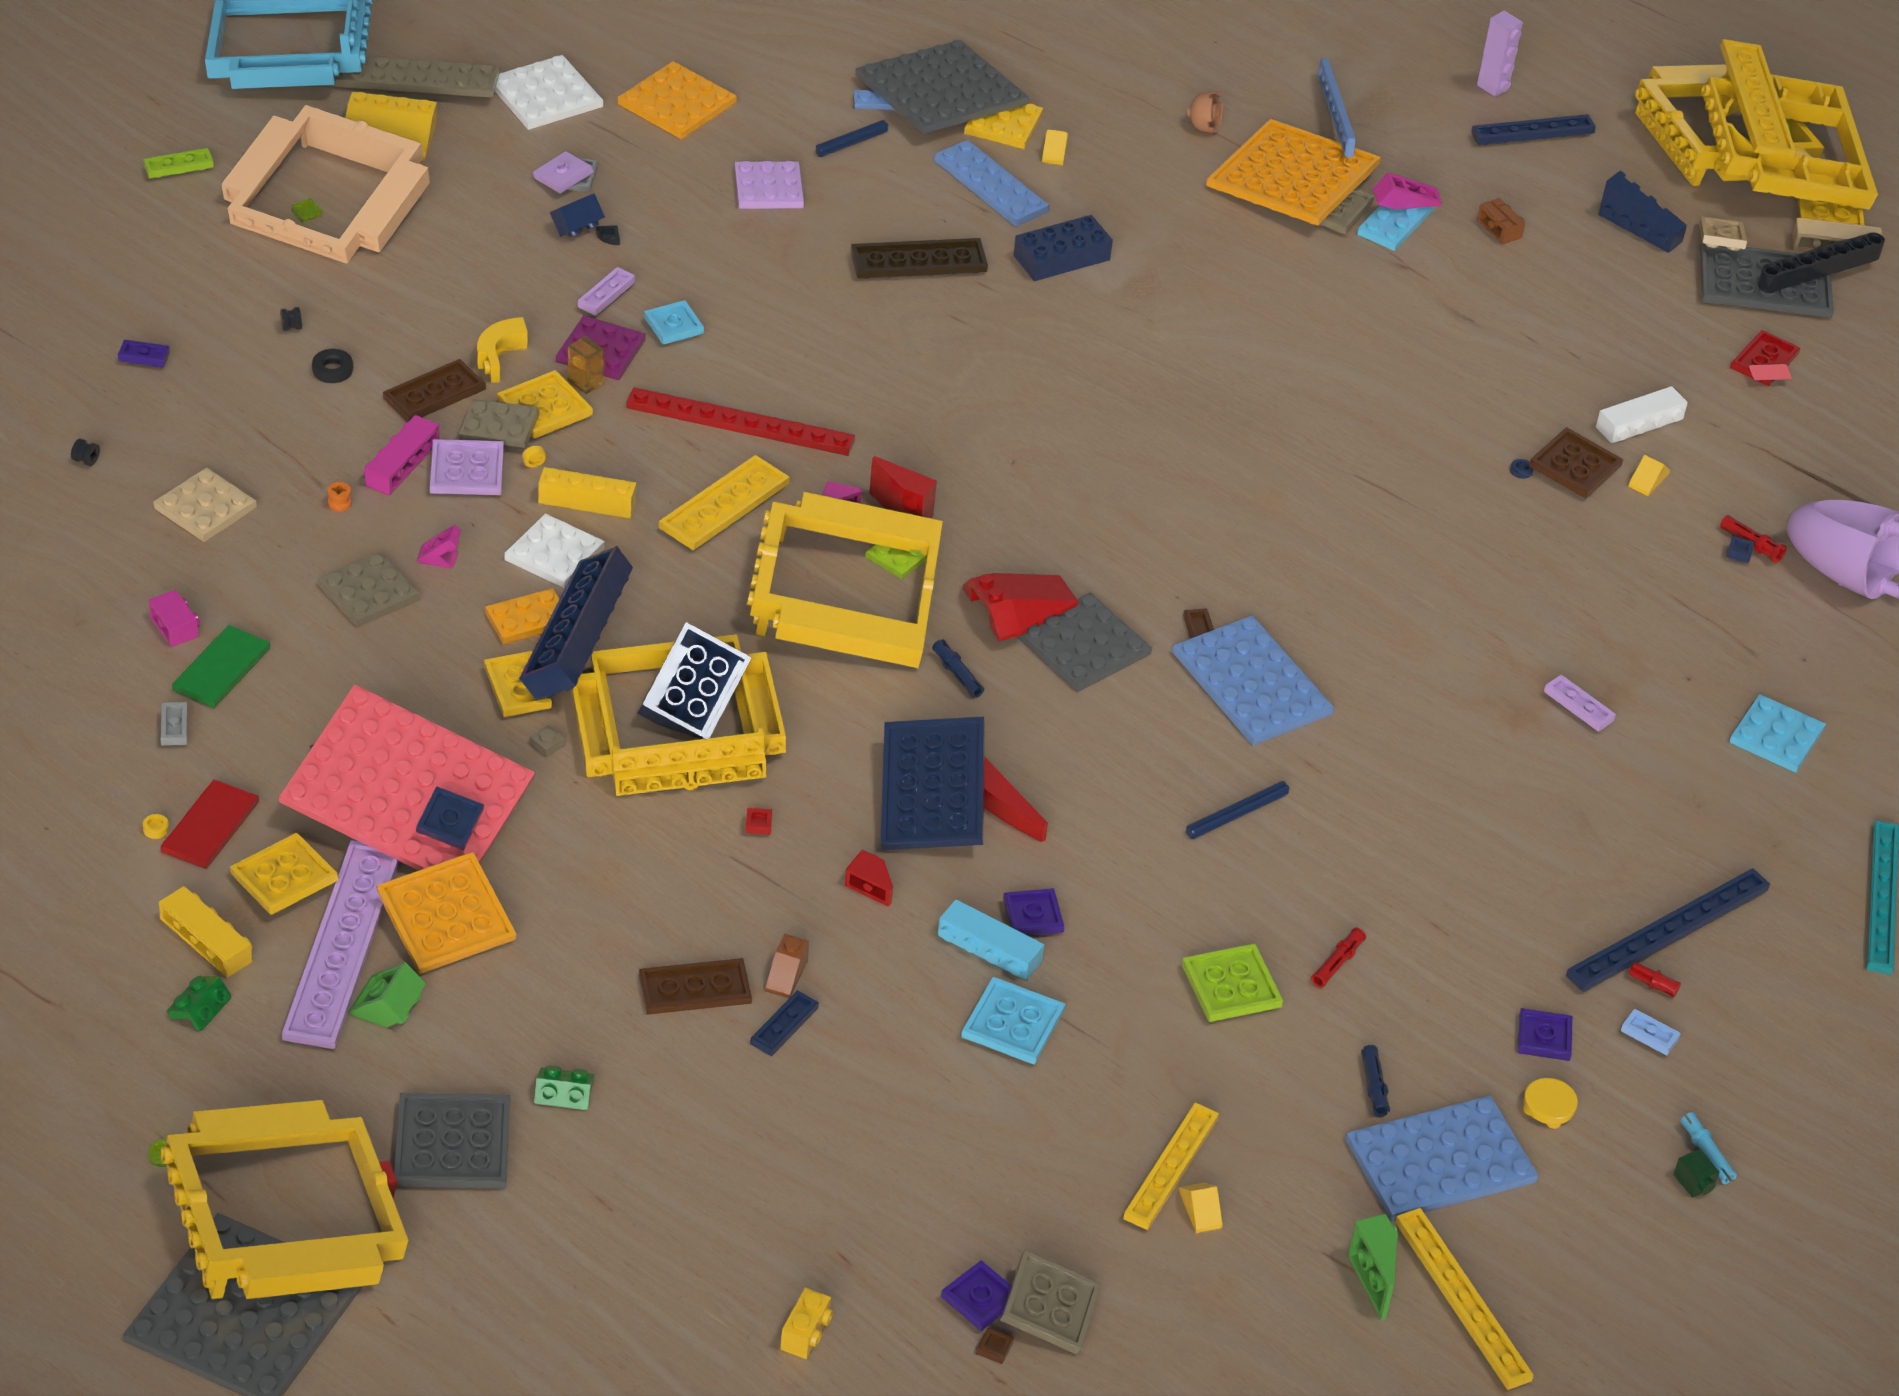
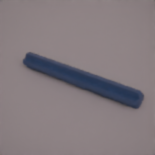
[1186,781,1290,839]

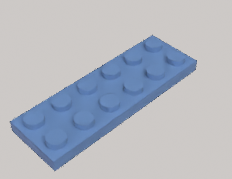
[934,139,1049,227]

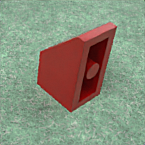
[845,849,893,907]

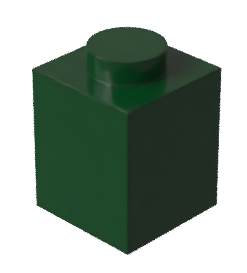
[1673,1149,1719,1198]

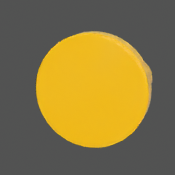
[1523,1078,1578,1129]

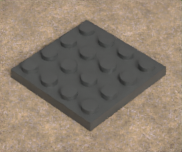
[1017,592,1152,692]
[394,1093,510,1188]

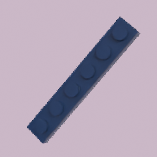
[1471,114,1596,145]

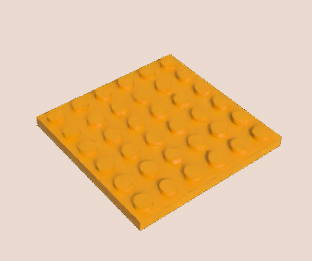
[1207,119,1381,226]

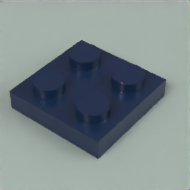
[416,786,484,850]

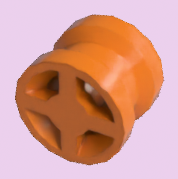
[327,482,352,512]

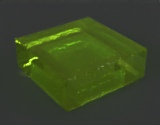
[291,198,322,223]

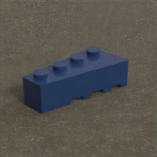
[1598,170,1687,253]

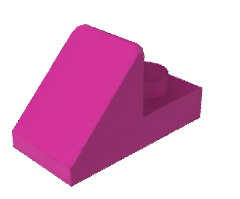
[417,524,461,568]

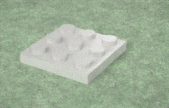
[505,513,605,588]

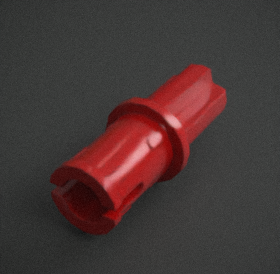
[1629,962,1681,998]

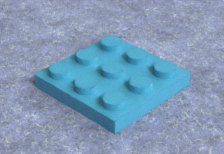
[1729,694,1826,773]
[961,977,1066,1065]

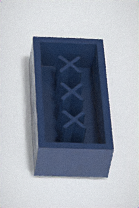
[1013,215,1113,281]

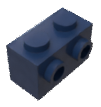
[550,193,605,238]

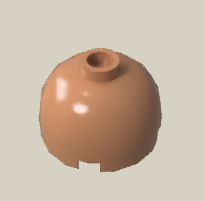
[1187,91,1223,133]

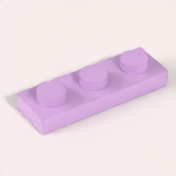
[578,267,635,316]
[1544,675,1616,732]

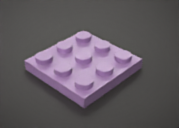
[734,161,804,209]
[430,439,504,495]

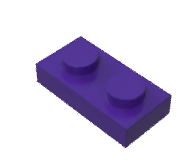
[118,340,170,367]

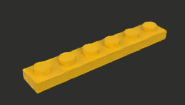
[1123,1102,1219,1230]

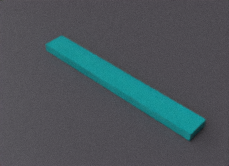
[1866,820,1899,975]

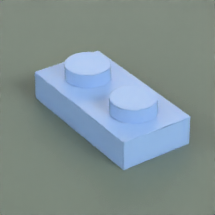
[1621,1009,1681,1055]

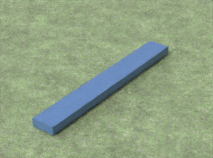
[1318,59,1356,157]

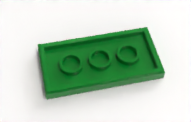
[172,625,270,708]

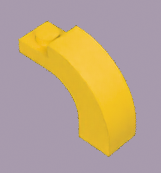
[477,317,528,383]

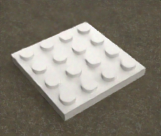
[495,55,603,130]

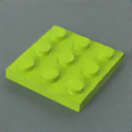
[1181,943,1283,1022]

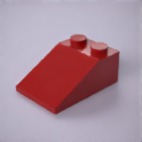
[869,456,937,518]

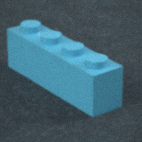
[938,900,1045,981]

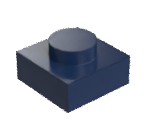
[1726,536,1755,563]

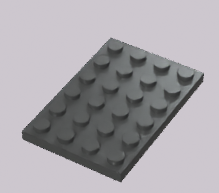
[1700,242,1834,318]

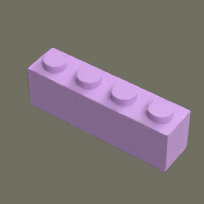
[1477,10,1523,97]

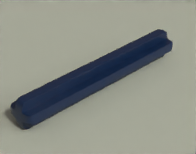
[815,120,888,157]

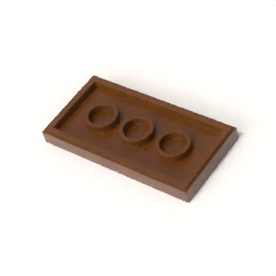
[383,359,486,422]
[639,958,752,1015]

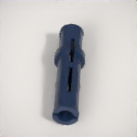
[932,639,984,698]
[1361,1045,1390,1117]

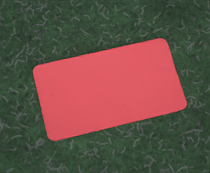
[1749,364,1792,380]

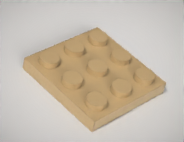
[154,467,257,542]

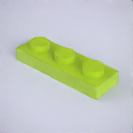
[143,148,214,179]

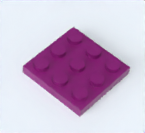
[556,316,646,380]

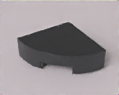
[596,225,620,245]

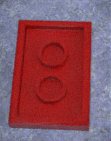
[1730,330,1800,386]

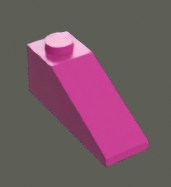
[1373,172,1442,210]

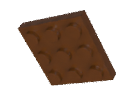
[1529,427,1623,499]

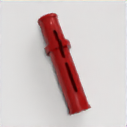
[1311,927,1366,988]

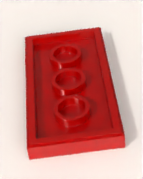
[161,779,259,869]

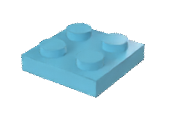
[644,300,704,345]

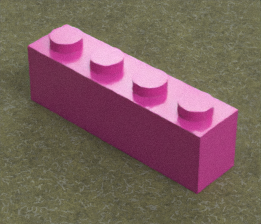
[364,415,439,496]

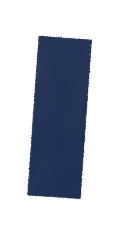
[750,990,819,1056]

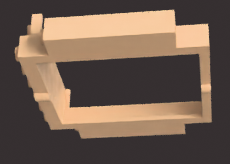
[222,105,430,264]

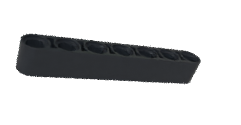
[1758,232,1885,292]

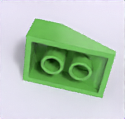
[1347,1214,1398,1320]

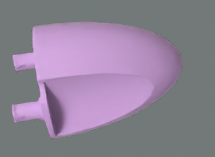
[1787,500,1899,599]

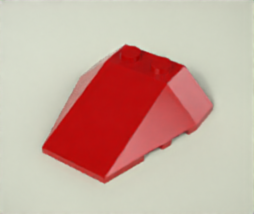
[963,573,1079,641]

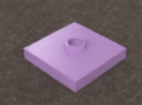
[532,151,593,194]

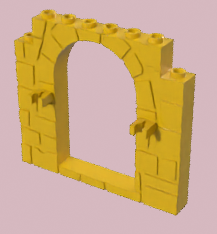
[1701,70,1878,210]

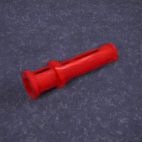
[1720,515,1787,564]

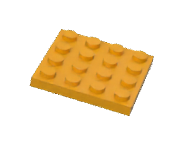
[618,61,737,140]
[376,852,517,974]

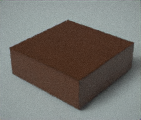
[976,1328,1014,1364]

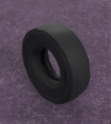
[312,349,354,383]

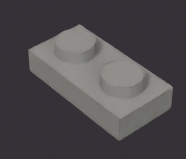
[161,702,188,746]

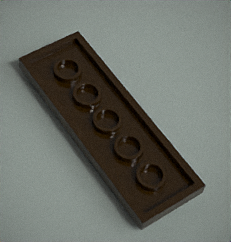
[851,238,988,279]

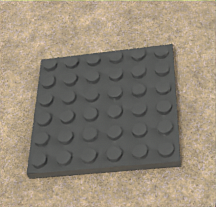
[856,40,1029,134]
[123,1213,363,1396]

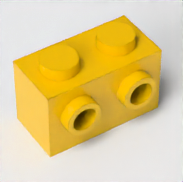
[780,1287,833,1360]

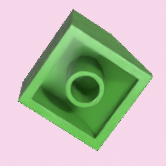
[348,962,426,1027]

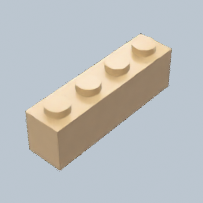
[1792,217,1882,251]

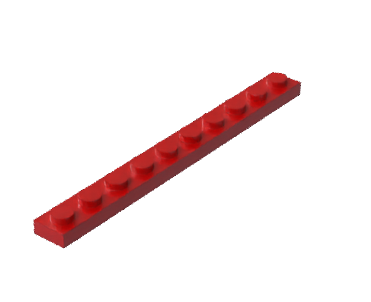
[627,387,855,456]

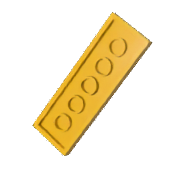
[659,455,790,551]

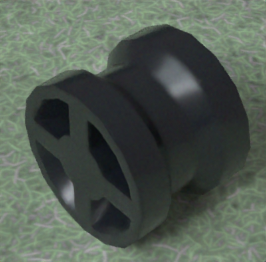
[280,307,302,331]
[71,438,100,467]

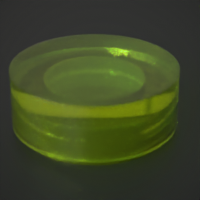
[149,1139,167,1167]

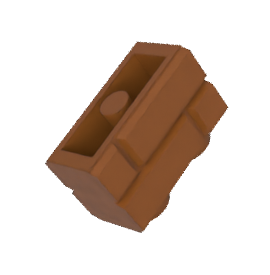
[1477,198,1525,244]

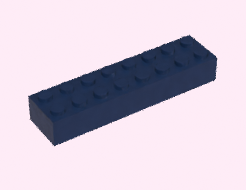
[519,546,633,700]

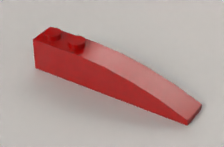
[984,756,1048,842]

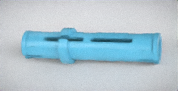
[1680,1112,1737,1184]

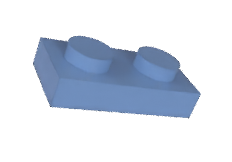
[853,90,895,110]

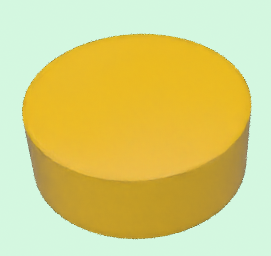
[522,446,547,468]
[143,814,169,839]

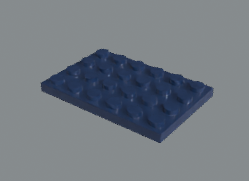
[881,717,985,850]

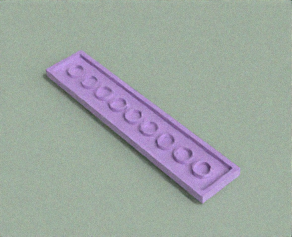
[282,840,400,1049]

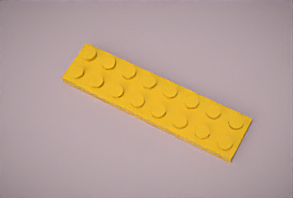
[1720,39,1796,158]

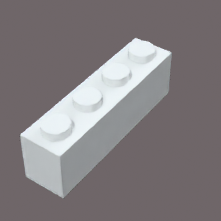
[1596,386,1688,444]

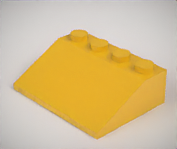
[345,92,437,161]

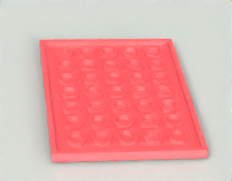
[279,684,535,871]

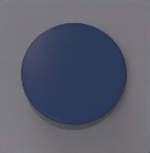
[1510,459,1534,479]

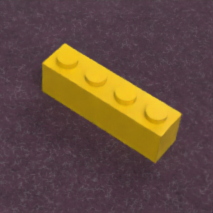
[538,467,637,519]
[159,886,253,978]

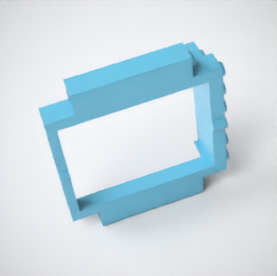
[205,0,373,89]

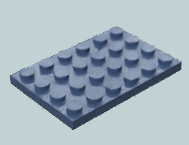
[1172,615,1334,746]
[1345,1095,1539,1221]

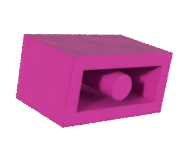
[148,590,200,647]

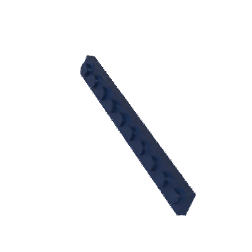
[1566,868,1770,992]

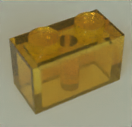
[568,336,604,394]

